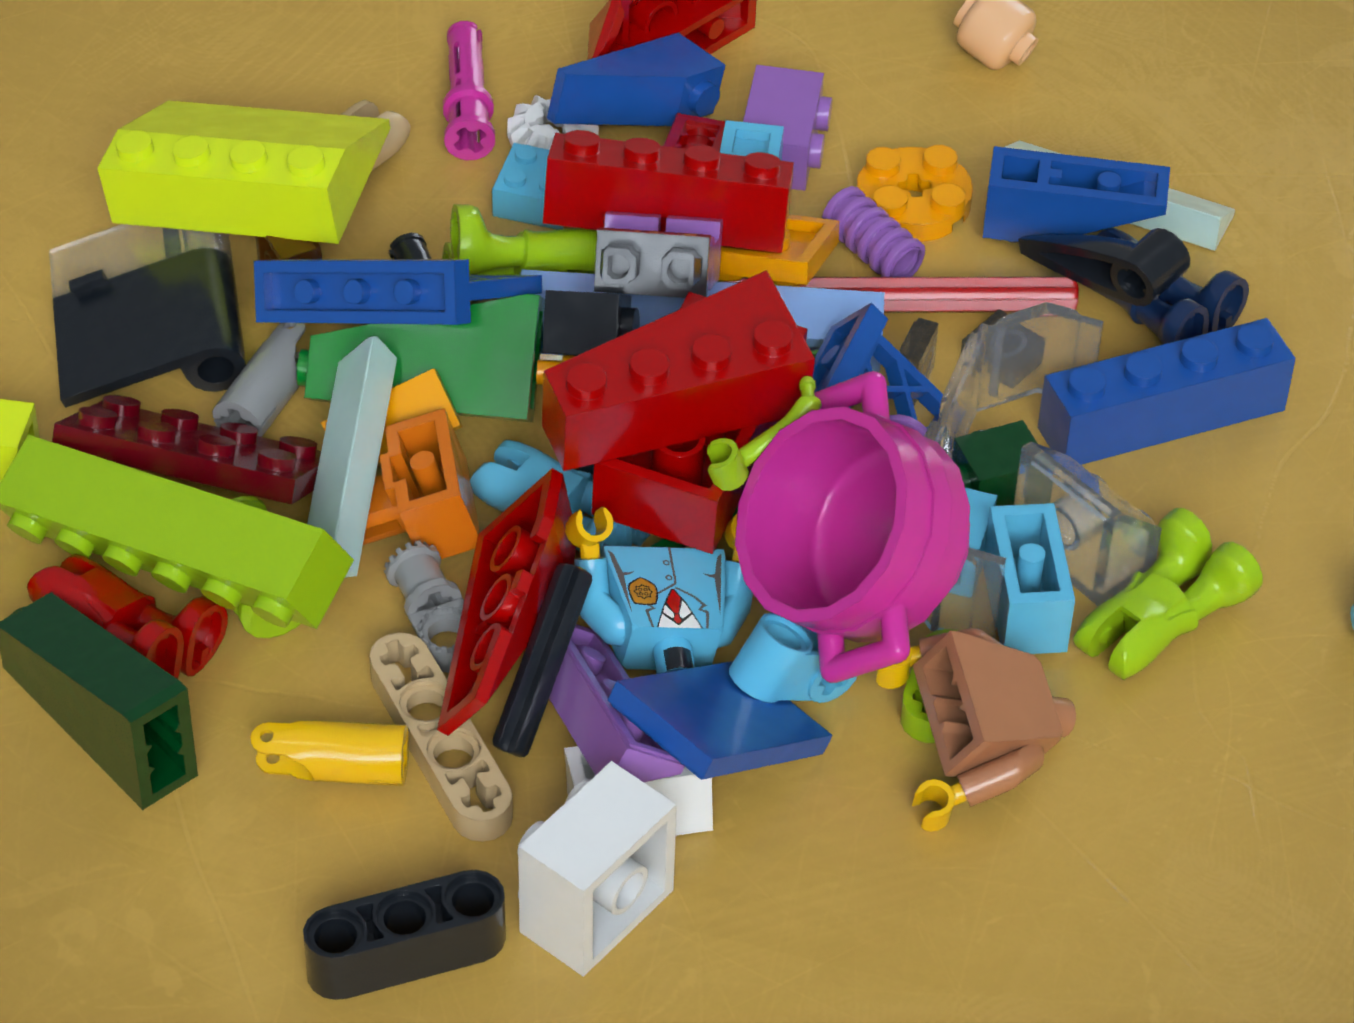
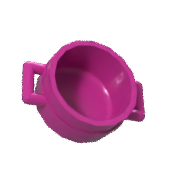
[735,371,970,683]

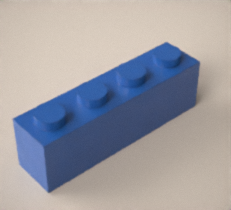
[1037,318,1296,470]

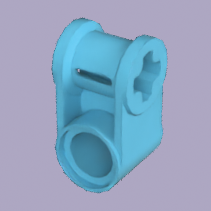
[729,613,857,703]

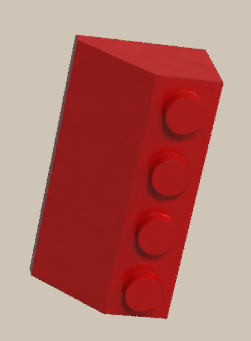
[543,130,794,253]

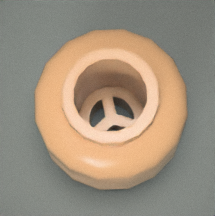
[953,0,1039,70]

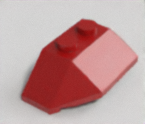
[587,0,757,60]

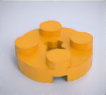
[857,145,973,242]

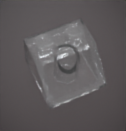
[1014,441,1162,606]

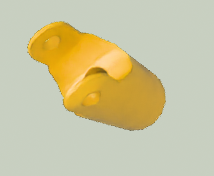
[250,720,409,786]

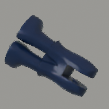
[1088,227,1249,345]

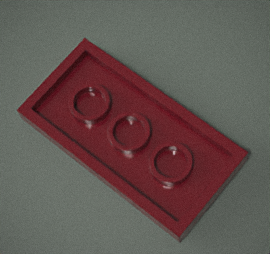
[52,395,321,505]

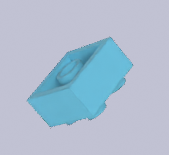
[492,143,564,229]

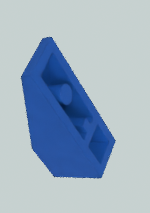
[547,32,726,126]
[982,146,1170,242]

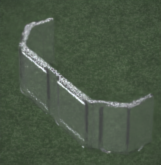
[924,302,1104,639]

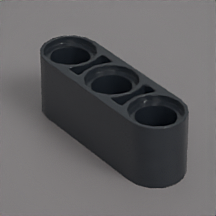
[303,870,506,1000]

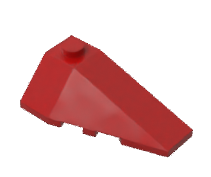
[437,468,576,736]

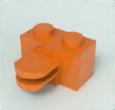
[363,408,480,559]

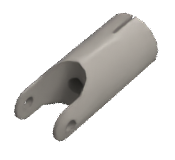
[212,323,306,437]

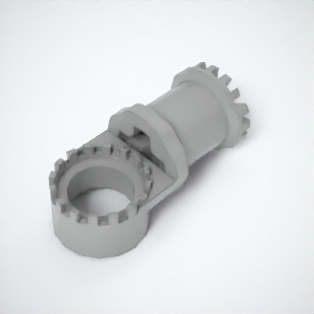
[384,540,464,673]

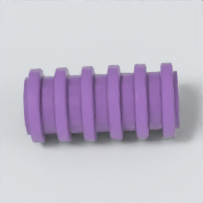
[822,186,925,277]

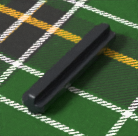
[492,563,592,757]

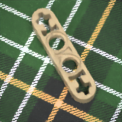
[369,632,513,842]

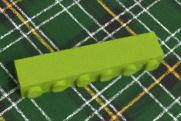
[0,434,354,629]

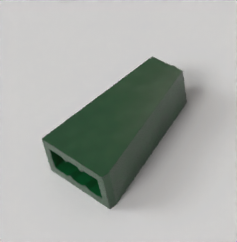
[0,592,198,810]

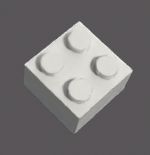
[517,761,677,977]

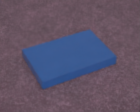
[607,661,833,780]

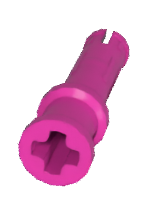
[443,21,495,160]

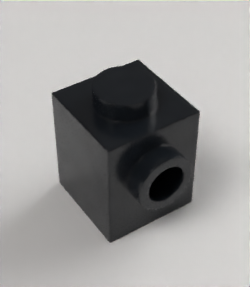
[542,290,640,355]

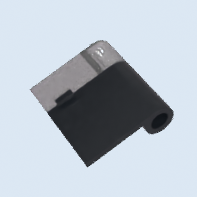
[49,224,246,408]

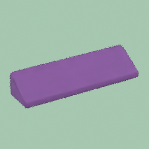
[549,624,685,782]

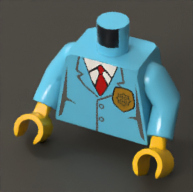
[565,507,753,674]

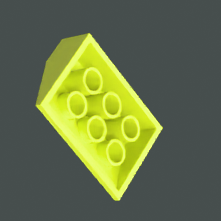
[97,100,391,244]

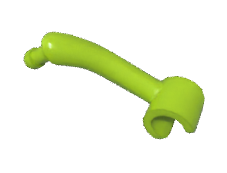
[707,376,822,491]

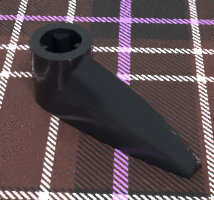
[1018,228,1190,307]

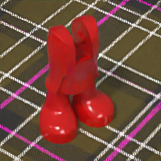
[27,554,228,679]

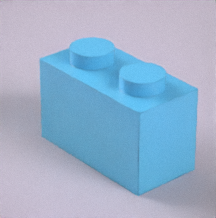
[983,503,1075,654]

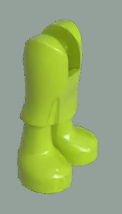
[442,204,597,275]
[1073,508,1263,680]

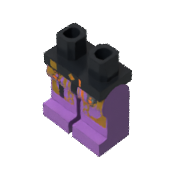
[594,211,723,298]

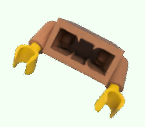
[876,628,1076,832]

